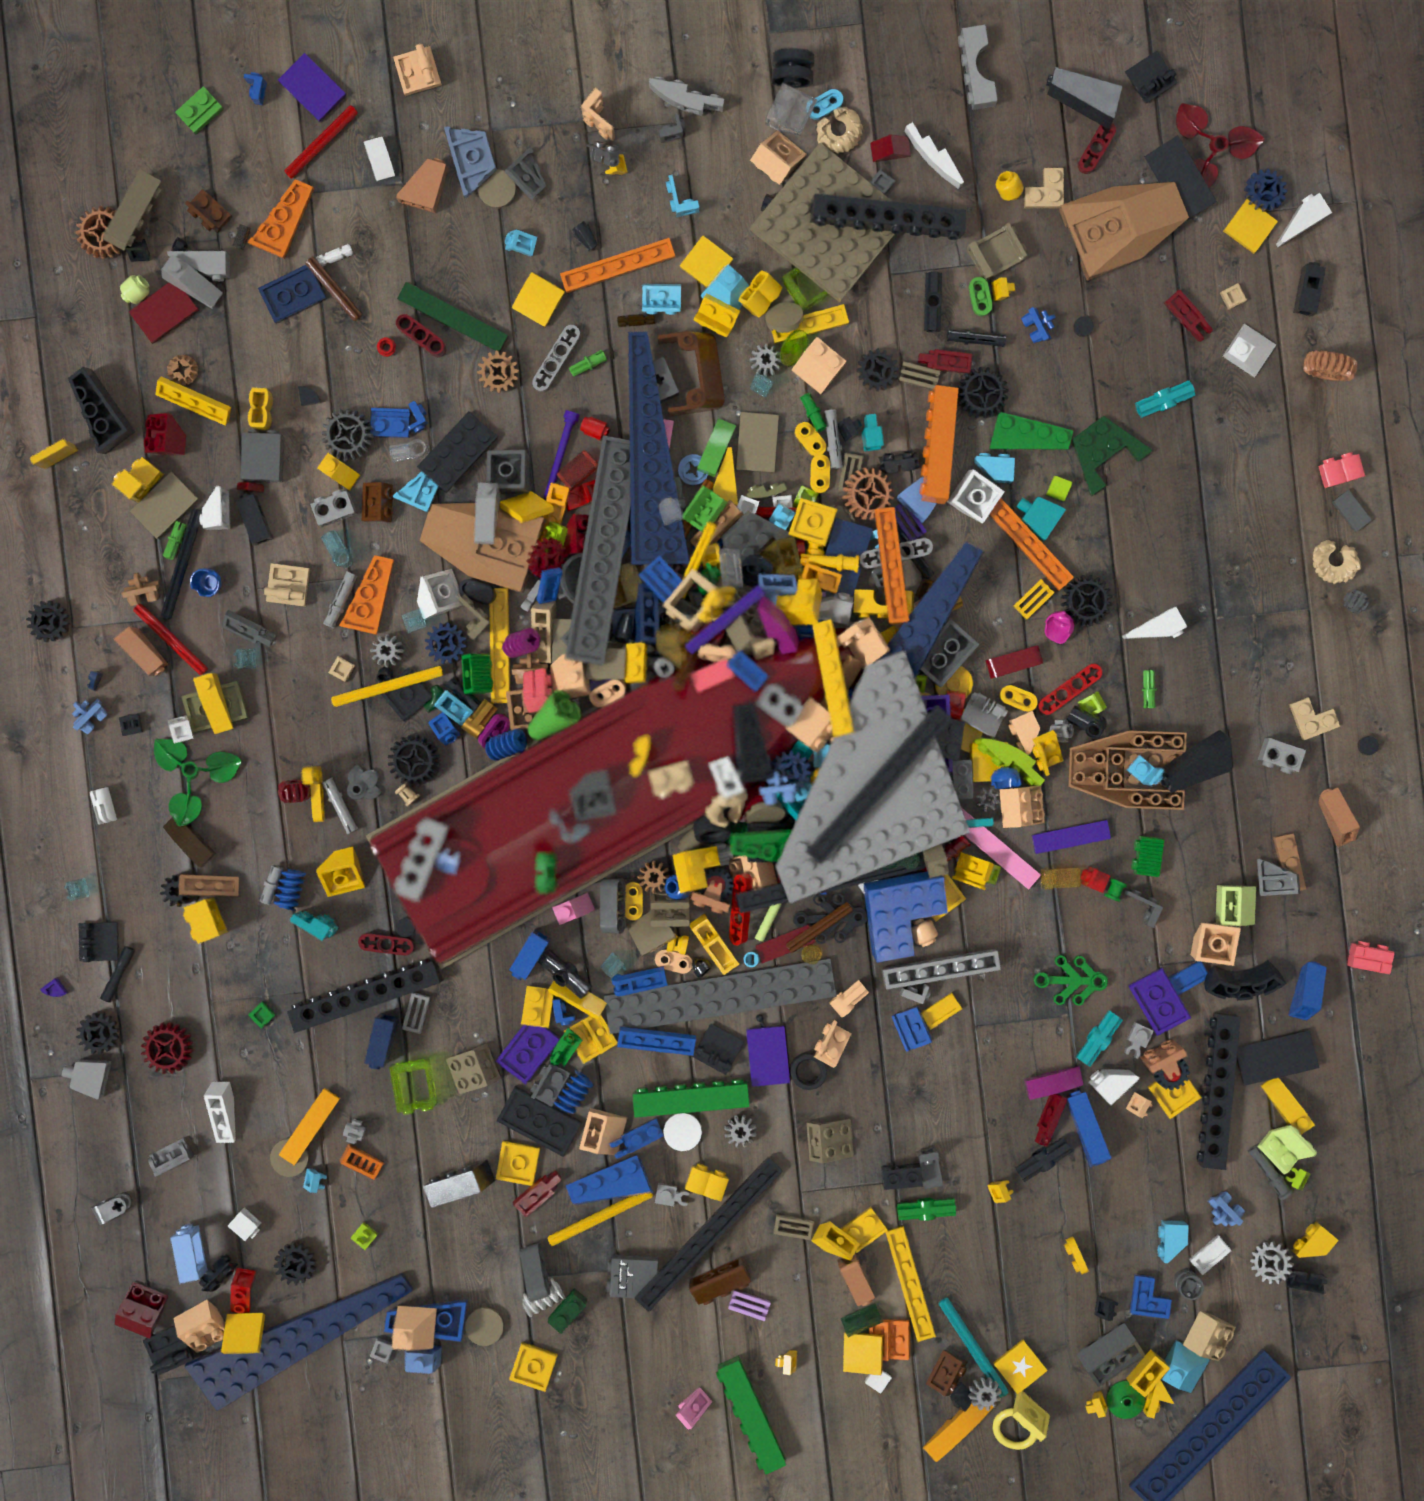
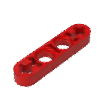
[1037,664,1102,715]
[729,873,753,946]

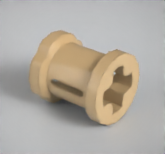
[395,781,420,807]

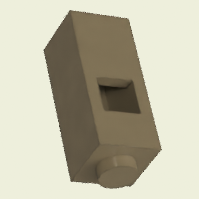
[922,843,949,878]

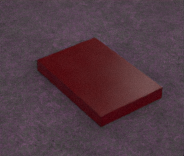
[129,283,199,344]

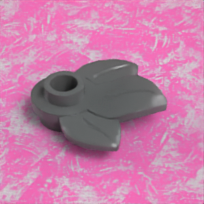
[347,765,381,800]

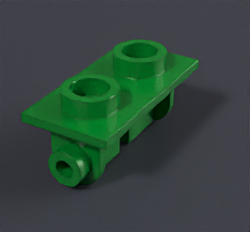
[536,853,557,894]
[550,1028,583,1066]

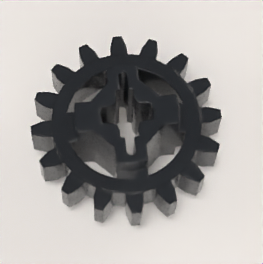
[857,348,899,392]
[26,600,70,642]
[76,1012,120,1054]
[274,1242,317,1286]

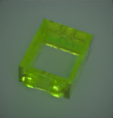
[781,268,830,312]
[389,1058,437,1115]

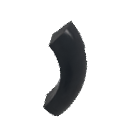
[1204,960,1287,1001]

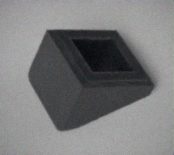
[950,1382,972,1412]

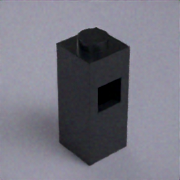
[1293,262,1326,317]
[235,493,274,546]

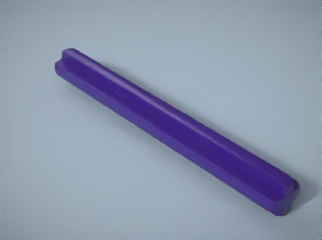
[685,585,765,653]

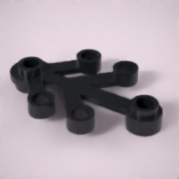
[793,893,868,944]

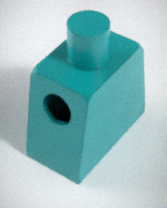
[1016,497,1066,542]

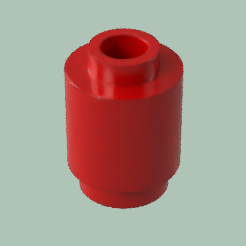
[580,416,610,441]

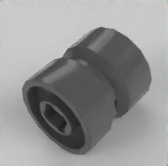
[1173,1269,1204,1300]

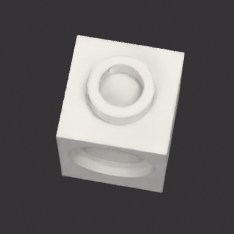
[167,715,193,743]
[228,1208,262,1241]

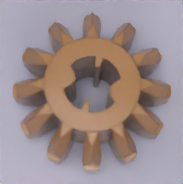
[638,861,670,894]

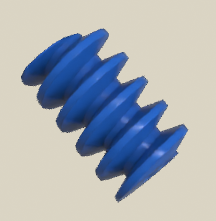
[485,728,527,761]
[274,869,306,911]
[554,1070,594,1114]

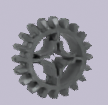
[321,408,374,461]

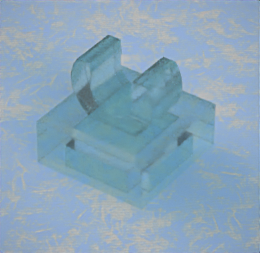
[401,609,427,634]
[233,649,256,669]
[64,878,90,901]
[600,952,626,978]

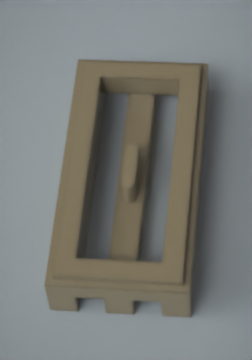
[898,362,941,390]
[838,453,864,493]
[773,1214,814,1240]

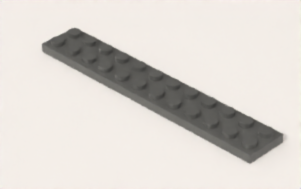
[565,435,631,666]
[604,958,836,1034]

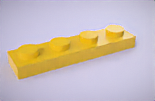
[771,304,849,344]
[155,376,231,426]

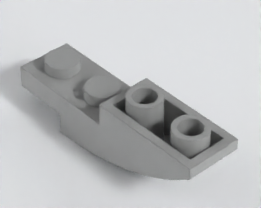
[649,77,724,116]

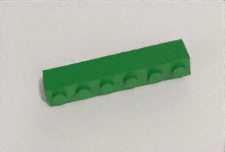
[632,1079,749,1118]
[716,1355,787,1475]

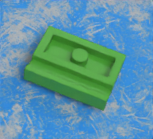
[175,86,224,135]

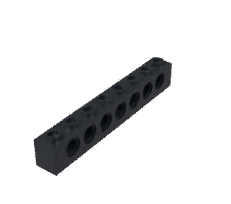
[810,193,966,240]
[287,958,442,1033]
[1197,1012,1241,1170]

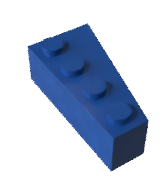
[566,1155,654,1205]
[384,1299,468,1342]

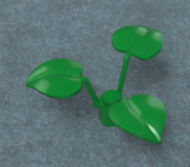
[154,739,241,826]

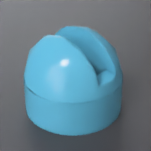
[744,951,760,967]

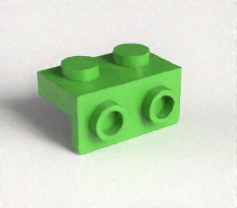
[682,486,728,532]

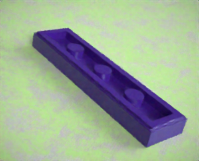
[1031,820,1111,854]

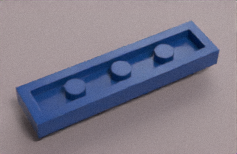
[617,1027,696,1056]

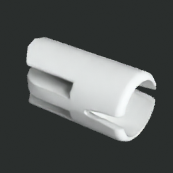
[90,787,117,825]

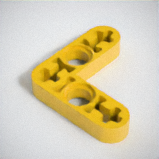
[302,766,325,822]

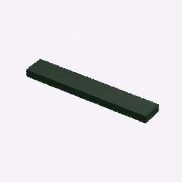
[397,282,508,353]

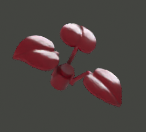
[1176,103,1264,188]

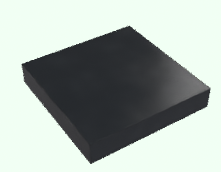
[381,668,432,721]

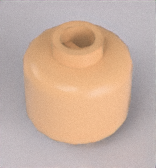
[911,918,938,947]

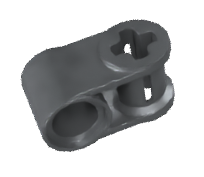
[91,1193,132,1225]

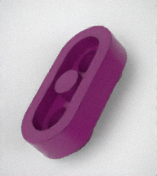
[478,714,510,749]

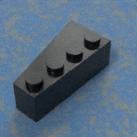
[68,367,135,454]

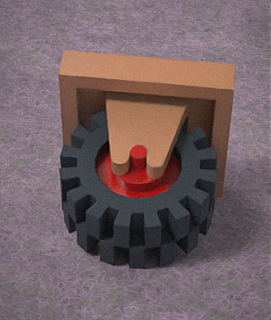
[691,868,733,914]
[1140,1040,1190,1090]

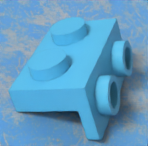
[642,284,681,315]

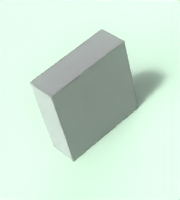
[370,1337,393,1363]

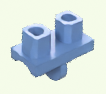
[72,698,107,734]
[760,771,798,804]
[1207,1192,1245,1226]

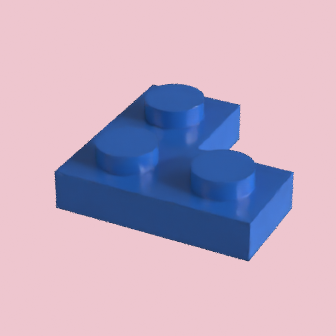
[1130,1274,1172,1319]

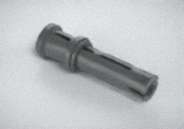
[1248,1144,1294,1200]

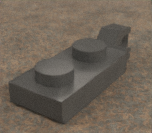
[222,610,276,647]

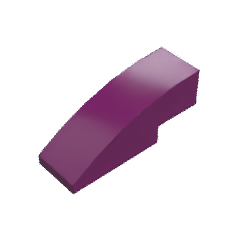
[758,596,799,654]
[1024,1066,1083,1100]

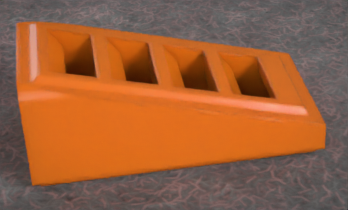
[340,1144,384,1180]

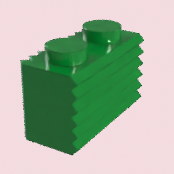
[461,654,493,694]
[1131,836,1164,877]

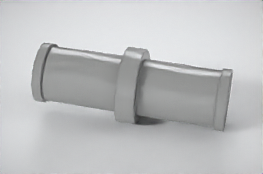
[259,865,283,905]

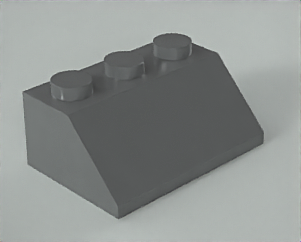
[920,619,979,688]
[1076,1323,1145,1387]

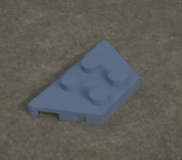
[444,127,497,198]

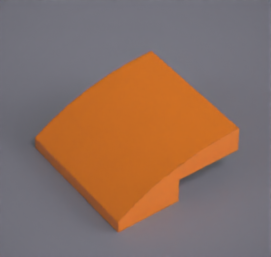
[869,1319,910,1361]

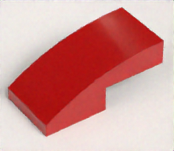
[566,479,596,512]
[946,690,966,721]

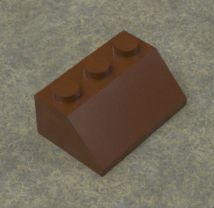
[689,1257,751,1305]

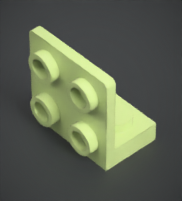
[1258,1125,1317,1174]

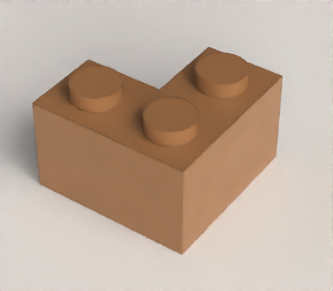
[506,690,540,730]

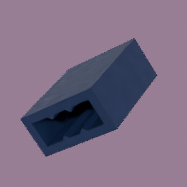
[365,1013,399,1070]

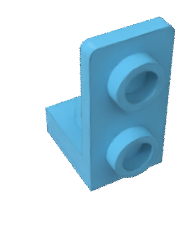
[666,175,699,217]
[1126,755,1164,785]

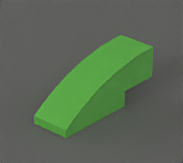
[697,418,736,478]

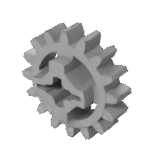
[1250,1241,1294,1284]

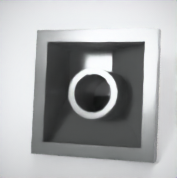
[570,770,616,821]

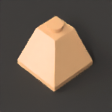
[392,1306,437,1350]

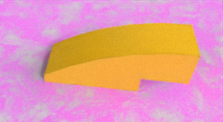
[690,913,739,975]

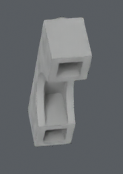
[958,25,998,110]

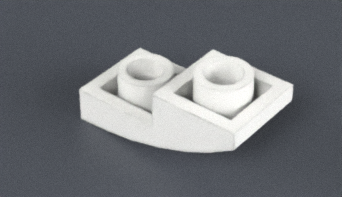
[364,136,395,181]

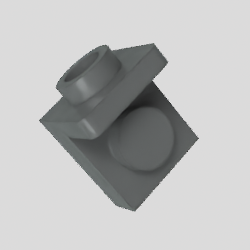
[659,114,686,143]

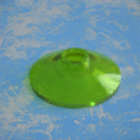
[780,330,808,367]

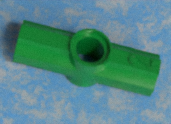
[897,1198,956,1221]

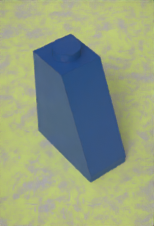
[509,929,551,980]
[1288,962,1327,1021]

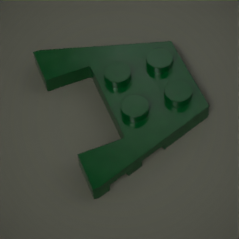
[1072,416,1152,496]

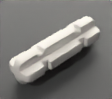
[316,244,353,267]

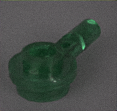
[882,853,920,871]

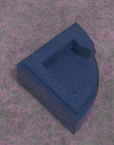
[87,671,103,691]

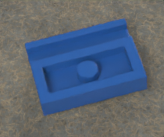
[370,408,410,438]
[638,555,682,603]
[891,1006,933,1052]

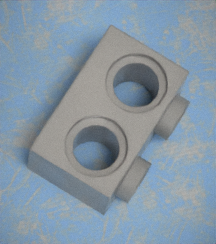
[310,489,357,528]
[755,684,804,727]
[1257,738,1306,774]

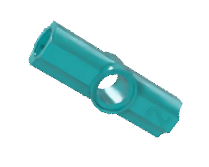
[1135,380,1195,418]
[1076,1010,1123,1067]

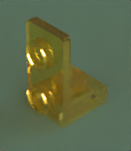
[1041,868,1080,890]

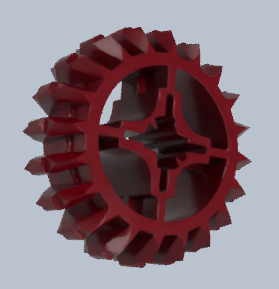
[141,1022,194,1074]

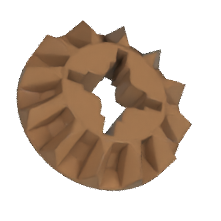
[167,354,198,386]

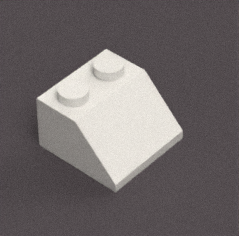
[947,470,1004,524]
[1089,1069,1139,1105]

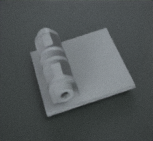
[960,692,1008,738]

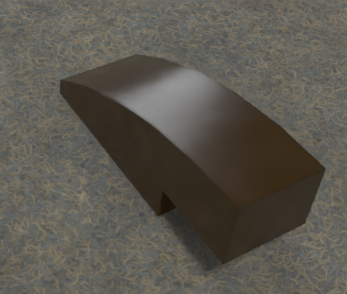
[163,817,216,868]

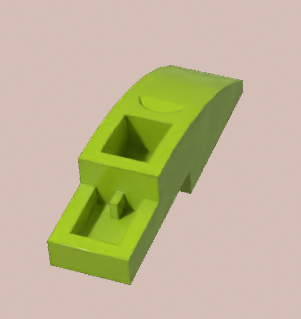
[974,738,1045,786]

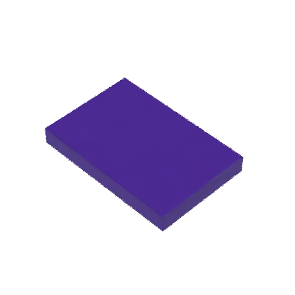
[278,53,346,122]
[1128,967,1191,1036]
[496,1025,561,1085]
[746,1025,790,1087]

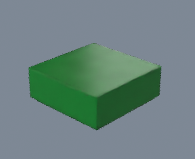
[248,1001,276,1029]

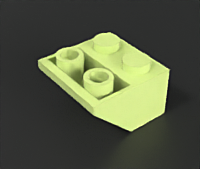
[1216,885,1256,926]

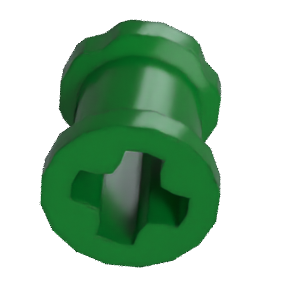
[1104,878,1127,902]

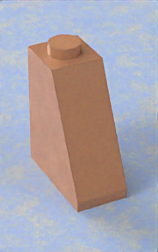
[396,158,448,213]
[114,627,168,676]
[1318,788,1360,847]
[838,1254,875,1306]

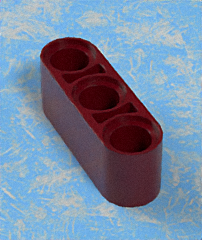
[396,314,446,358]
[985,645,1044,679]

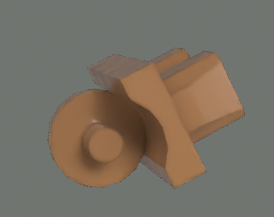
[122,572,160,606]
[512,653,548,684]

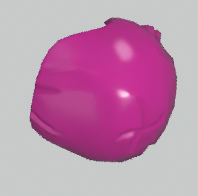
[1045,611,1074,644]

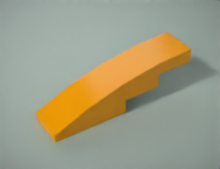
[279,1088,340,1166]
[923,1403,994,1462]

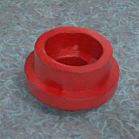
[377,337,396,357]

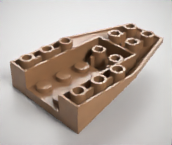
[1059,182,1189,281]
[420,503,546,593]
[1068,731,1187,810]

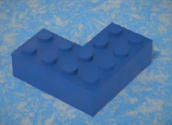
[863,871,948,963]

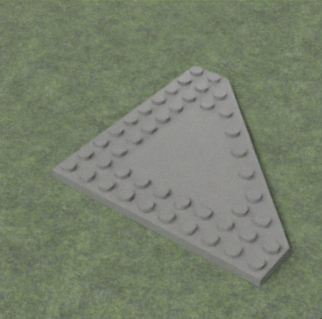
[776,651,970,903]

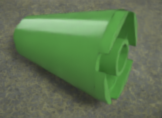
[528,690,581,740]

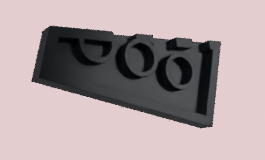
[732,702,775,783]

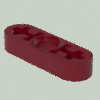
[1078,123,1116,174]
[358,933,415,956]

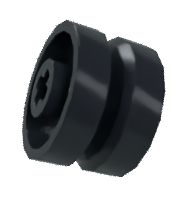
[771,48,814,88]

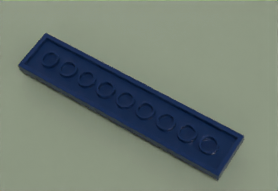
[1128,1348,1292,1501]

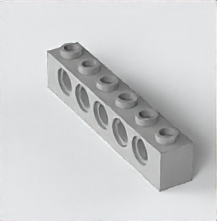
[881,949,1001,989]

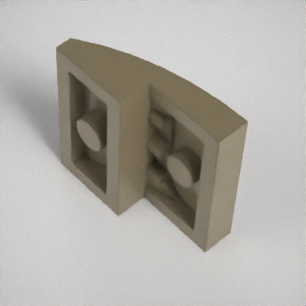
[651,892,690,927]
[626,911,676,957]

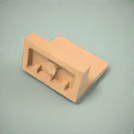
[581,88,615,141]
[836,618,889,669]

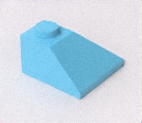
[700,265,749,310]
[1161,1340,1210,1393]

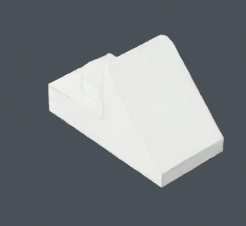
[709,757,743,799]

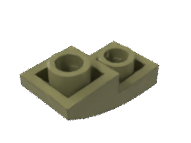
[746,482,787,500]

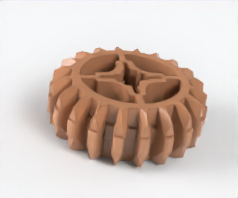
[75,206,120,259]
[1304,351,1357,382]
[842,468,894,520]

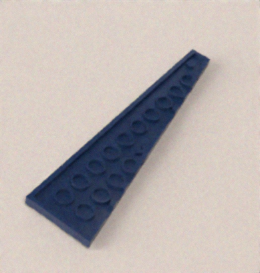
[628,332,689,565]
[848,542,984,704]
[185,1273,413,1411]

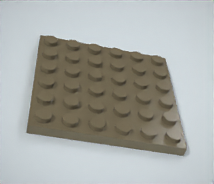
[749,143,908,303]

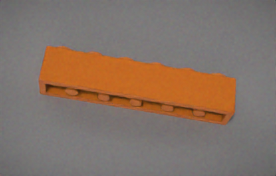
[919,385,958,504]

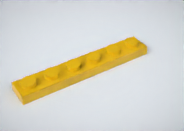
[813,620,855,738]

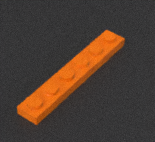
[560,238,676,293]
[989,498,1074,591]
[874,507,909,624]

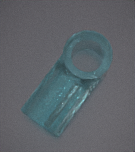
[321,529,353,568]

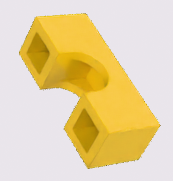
[853,590,914,619]

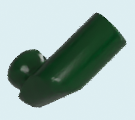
[423,685,444,713]

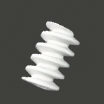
[522,1278,565,1317]

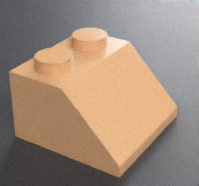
[750,130,807,185]
[791,337,847,395]
[550,654,591,699]
[786,698,833,753]
[1191,923,1241,966]

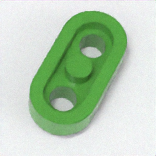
[968,277,992,316]

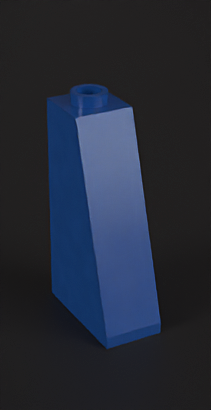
[1067,1091,1111,1168]

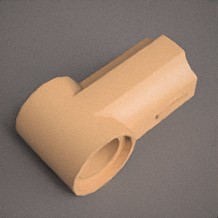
[829,980,869,1018]

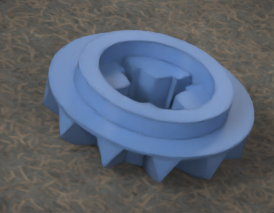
[678,454,708,486]

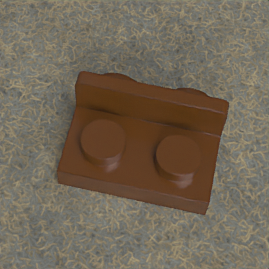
[185,189,233,233]
[362,482,394,523]
[926,1350,968,1396]

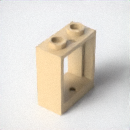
[663,569,716,633]

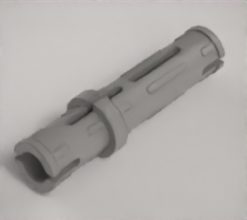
[824,410,843,469]
[323,571,358,629]
[321,777,358,834]

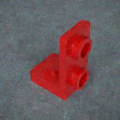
[1080,866,1110,893]
[230,1268,256,1313]

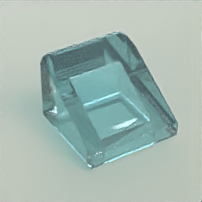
[750,373,773,397]

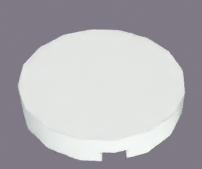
[664,1113,702,1151]

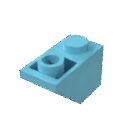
[974,453,1015,483]
[1158,1220,1189,1263]

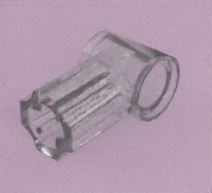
[389,439,430,463]

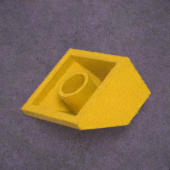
[316,847,365,897]

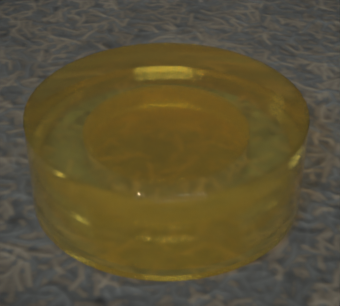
[802,945,822,965]

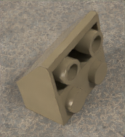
[586,641,629,681]

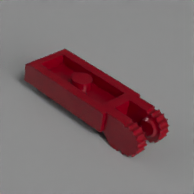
[1164,289,1213,342]

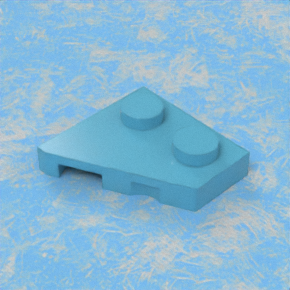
[393,472,439,512]

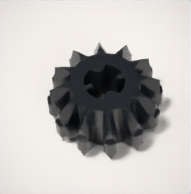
[160,874,193,907]

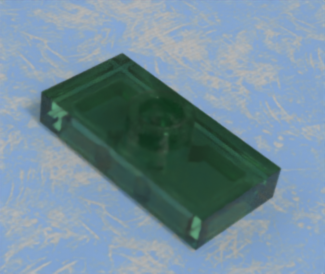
[840,1304,883,1338]

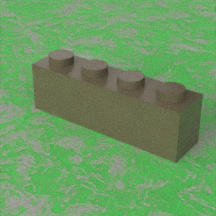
[103,169,162,251]

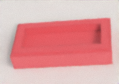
[690,659,734,694]

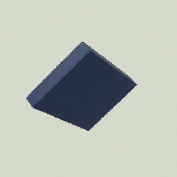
[258,265,327,324]

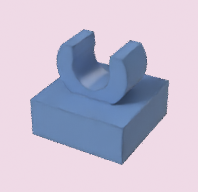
[436,849,459,875]

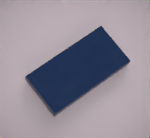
[821,518,873,597]

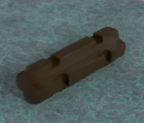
[617,314,655,327]

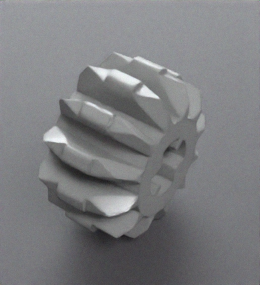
[750,344,782,377]
[370,634,404,667]
[724,1115,756,1148]
[968,1377,1002,1411]

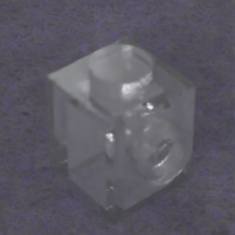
[658,497,683,526]

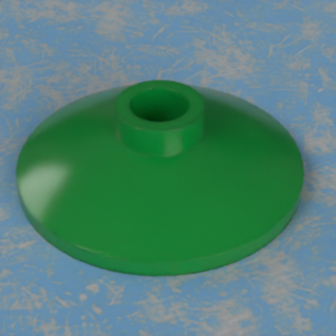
[1106,1380,1145,1419]

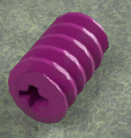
[502,628,540,658]

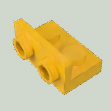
[693,293,740,337]
[1032,730,1063,776]

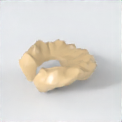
[816,107,863,154]
[1313,540,1361,584]
[706,788,747,827]

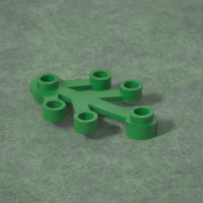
[1033,955,1108,1006]

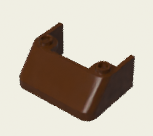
[658,331,725,417]

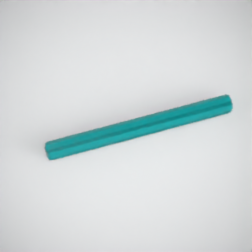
[939,1297,1008,1398]

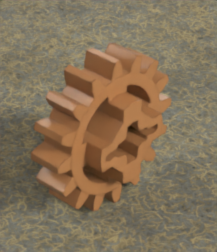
[477,350,519,393]

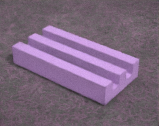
[728,1289,771,1321]

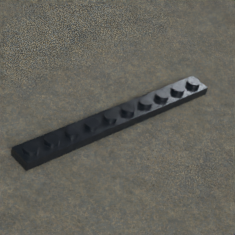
[805,705,952,865]
[735,851,925,913]
[634,1157,782,1312]

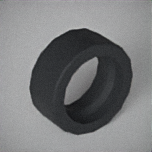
[693,816,731,844]
[790,1052,827,1090]

